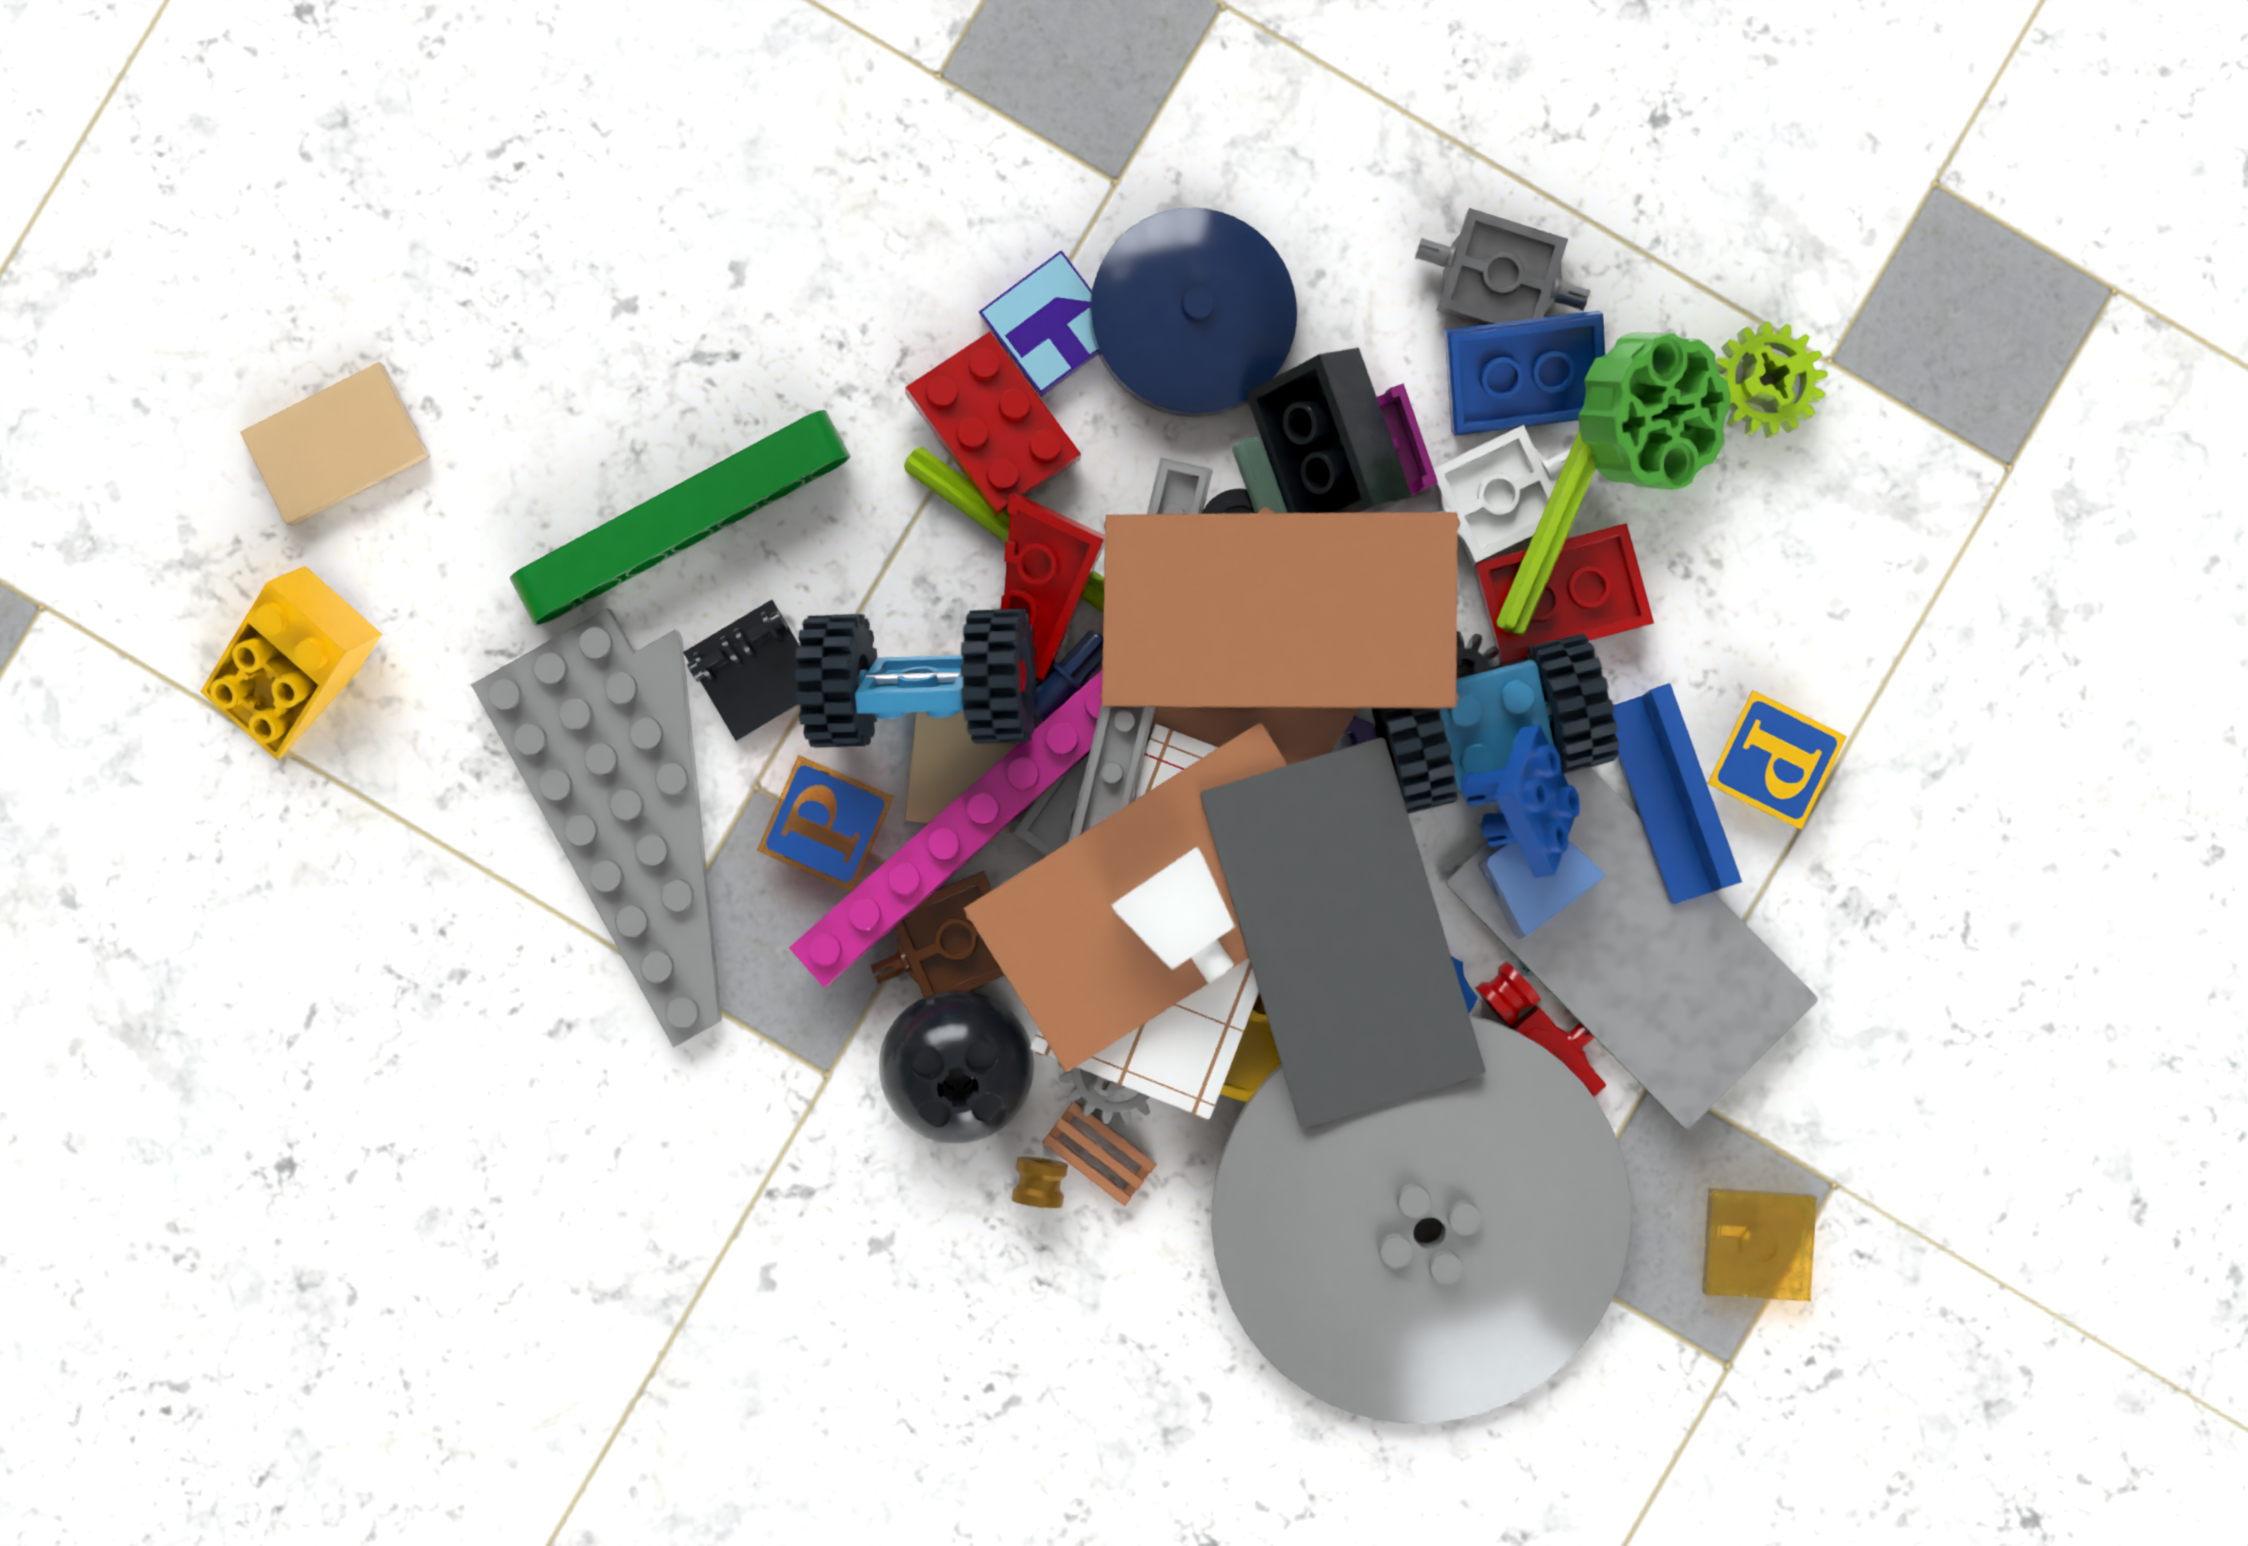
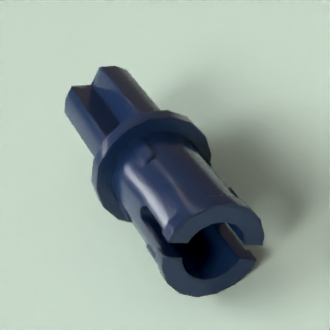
[1035,630,1103,721]

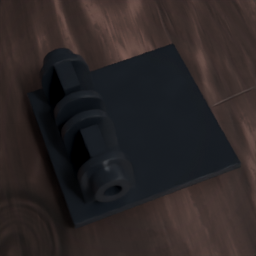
[683,599,800,741]

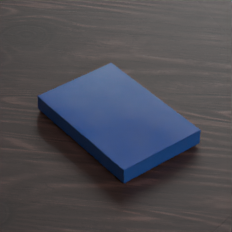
[1444,311,1605,436]

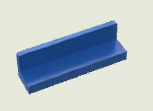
[1613,683,1742,904]

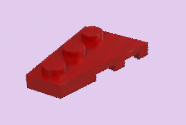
[1000,492,1105,680]

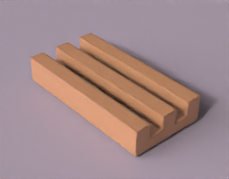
[1042,1101,1157,1206]

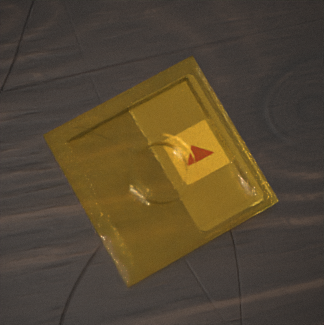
[1702,1188,1817,1302]

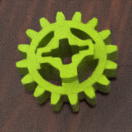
[1715,322,1828,438]

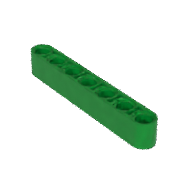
[509,410,851,625]

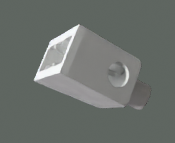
[1111,846,1235,983]

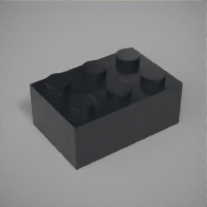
[1245,348,1412,513]

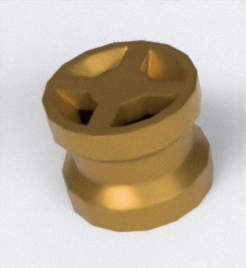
[1011,1157,1068,1208]

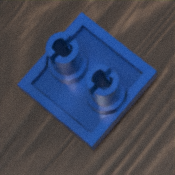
[1461,724,1580,878]

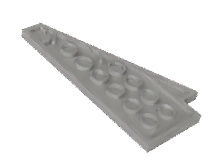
[471,608,722,1048]

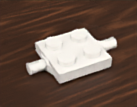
[1433,425,1571,565]

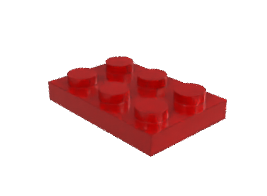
[905,331,1081,517]
[1473,523,1654,665]

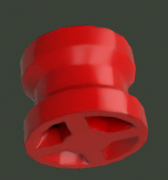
[1475,961,1541,1027]

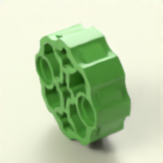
[1578,332,1730,490]

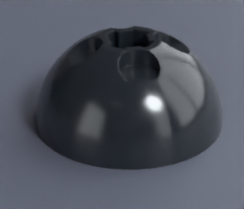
[879,990,1034,1143]

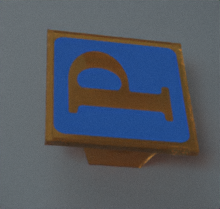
[757,755,895,892]

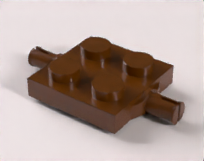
[870,871,1005,998]

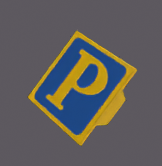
[1707,690,1847,830]

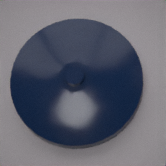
[1089,207,1297,417]

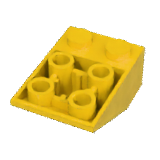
[200,566,383,760]

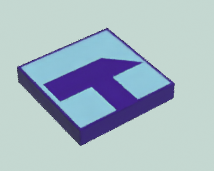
[979,250,1098,397]

